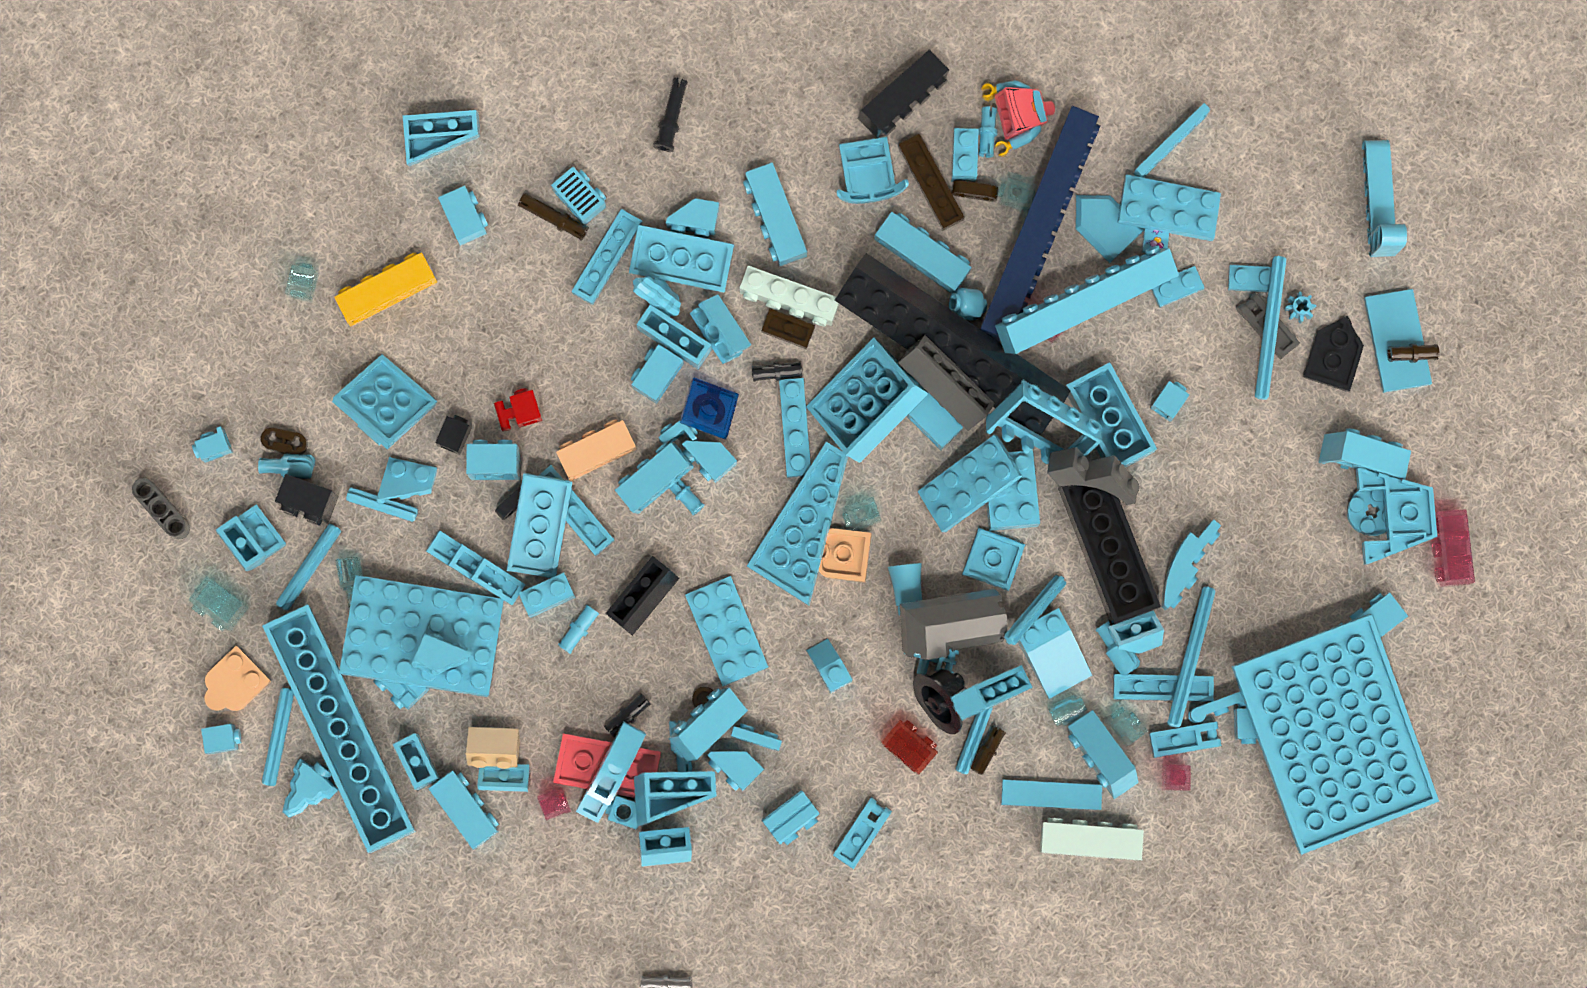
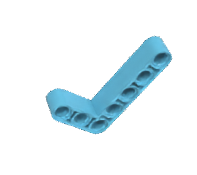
[1362,140,1407,257]

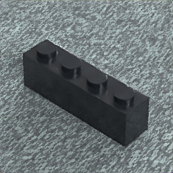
[857,49,949,139]

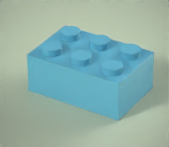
[986,450,1040,531]

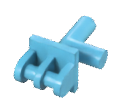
[903,649,959,674]

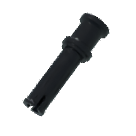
[653,77,688,152]

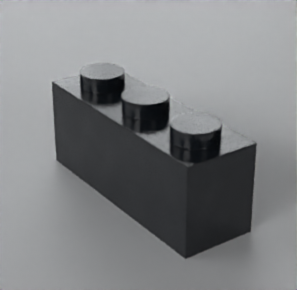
[605,556,680,636]

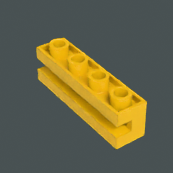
[334,252,437,327]

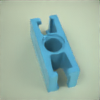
[690,295,751,364]

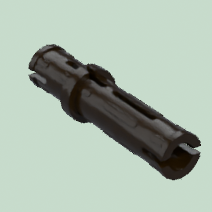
[518,193,589,241]

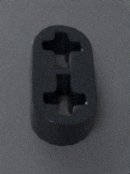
[495,487,521,520]

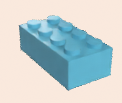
[1066,362,1157,467]

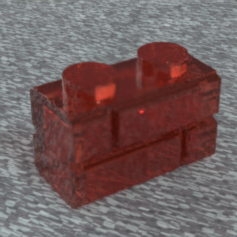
[880,720,938,775]

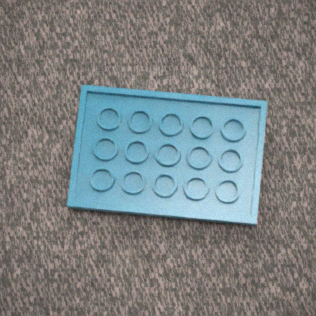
[339,575,504,697]

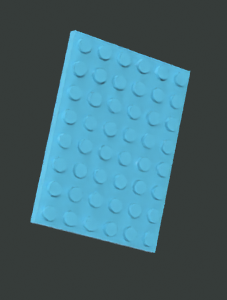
[1231,614,1439,855]

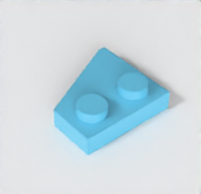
[377,457,437,504]

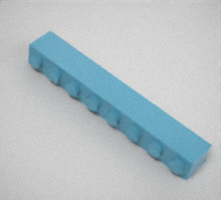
[995,246,1179,354]

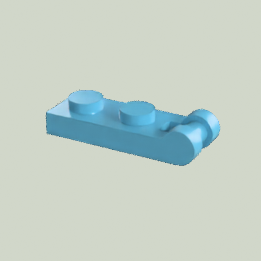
[1188,692,1245,723]
[1149,722,1222,758]
[833,797,892,869]

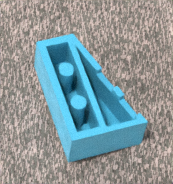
[403,110,480,167]
[1318,428,1411,480]
[1068,710,1139,799]
[634,771,717,827]

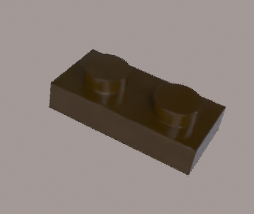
[761,309,816,350]

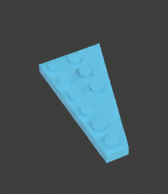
[747,442,848,606]

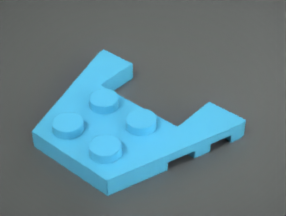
[1356,468,1437,565]

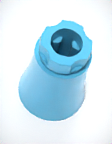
[888,563,922,616]

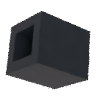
[435,415,472,455]

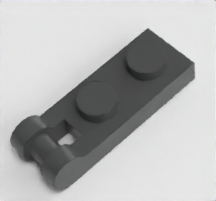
[1236,292,1300,360]

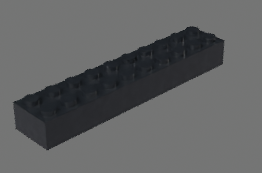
[834,253,1071,435]

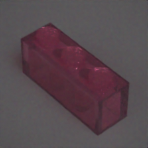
[1432,509,1475,588]

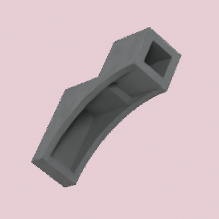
[1047,447,1139,505]

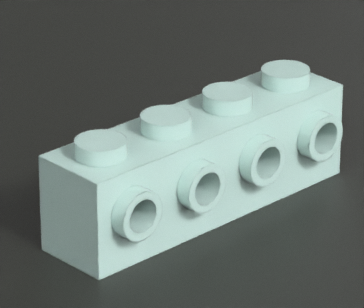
[740,266,839,327]

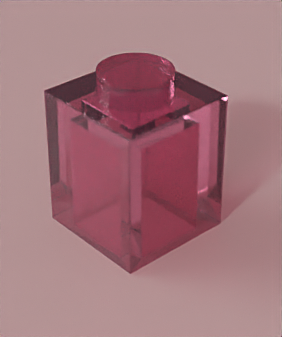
[1162,765,1191,791]

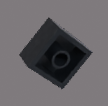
[274,474,339,526]

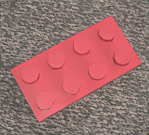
[553,734,661,798]

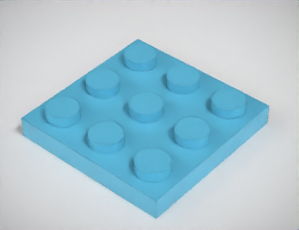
[332,354,437,450]

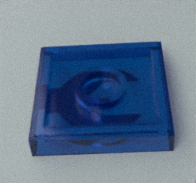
[679,378,739,439]

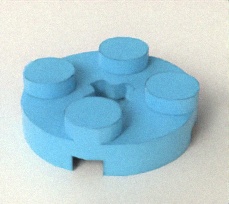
[1347,490,1387,536]

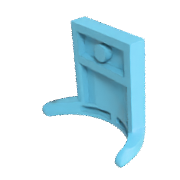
[836,137,909,204]

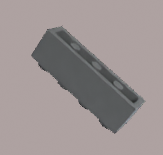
[898,335,995,431]

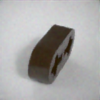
[951,181,999,202]
[260,428,308,455]

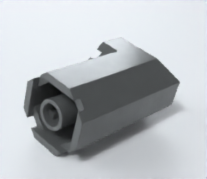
[899,589,1007,660]

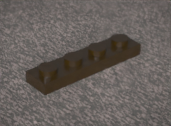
[898,134,965,231]

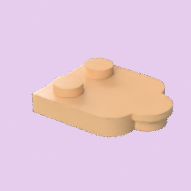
[819,528,872,583]
[204,646,271,711]

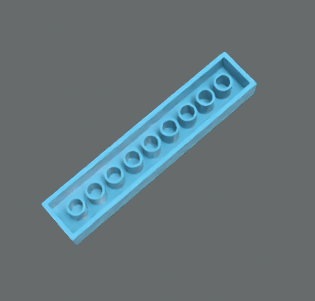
[262,605,416,854]

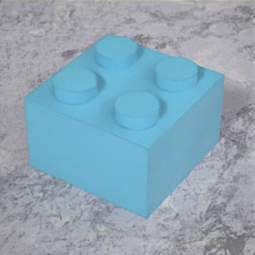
[466,440,520,480]

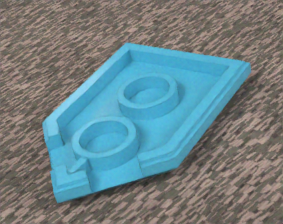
[1076,195,1144,263]

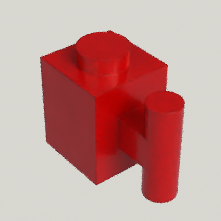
[494,388,543,432]

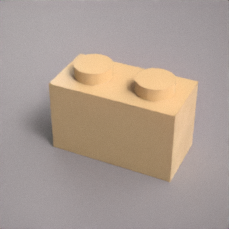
[466,727,520,769]

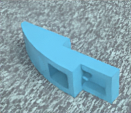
[1161,519,1221,610]
[576,722,646,823]

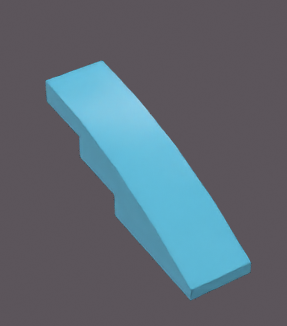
[425,530,525,605]

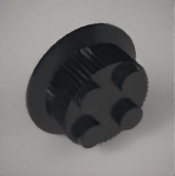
[913,669,966,735]

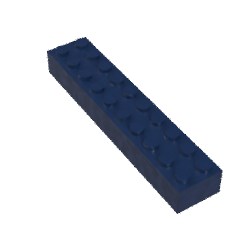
[980,105,1101,344]

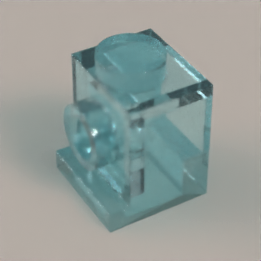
[998,178,1037,213]
[842,497,881,531]
[1108,707,1148,747]

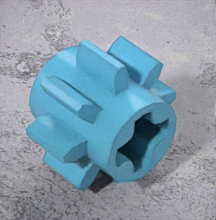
[1284,292,1316,324]

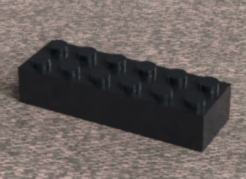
[1058,485,1161,626]

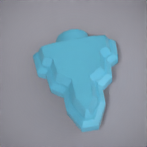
[633,277,681,317]
[282,758,339,818]

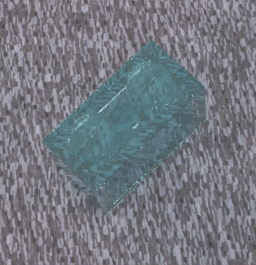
[188,576,249,632]

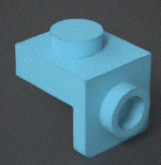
[658,419,698,445]

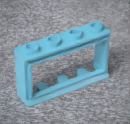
[986,380,1102,464]

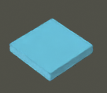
[962,528,1025,591]

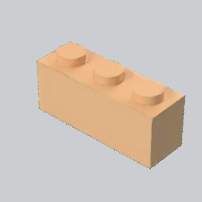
[556,419,637,481]

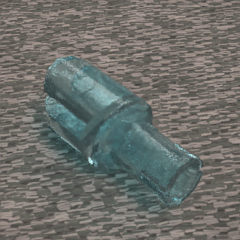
[335,557,363,611]

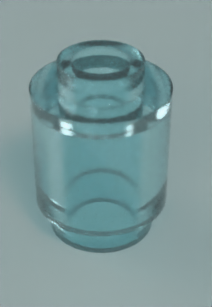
[1048,695,1087,727]

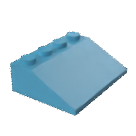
[806,337,928,463]

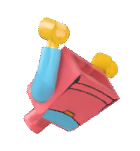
[981,80,1055,157]

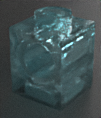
[285,263,319,302]

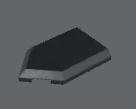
[1303,316,1364,392]

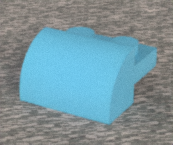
[216,505,286,571]

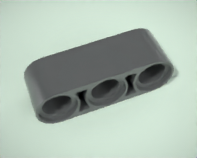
[132,478,190,540]

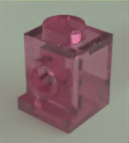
[537,789,571,821]

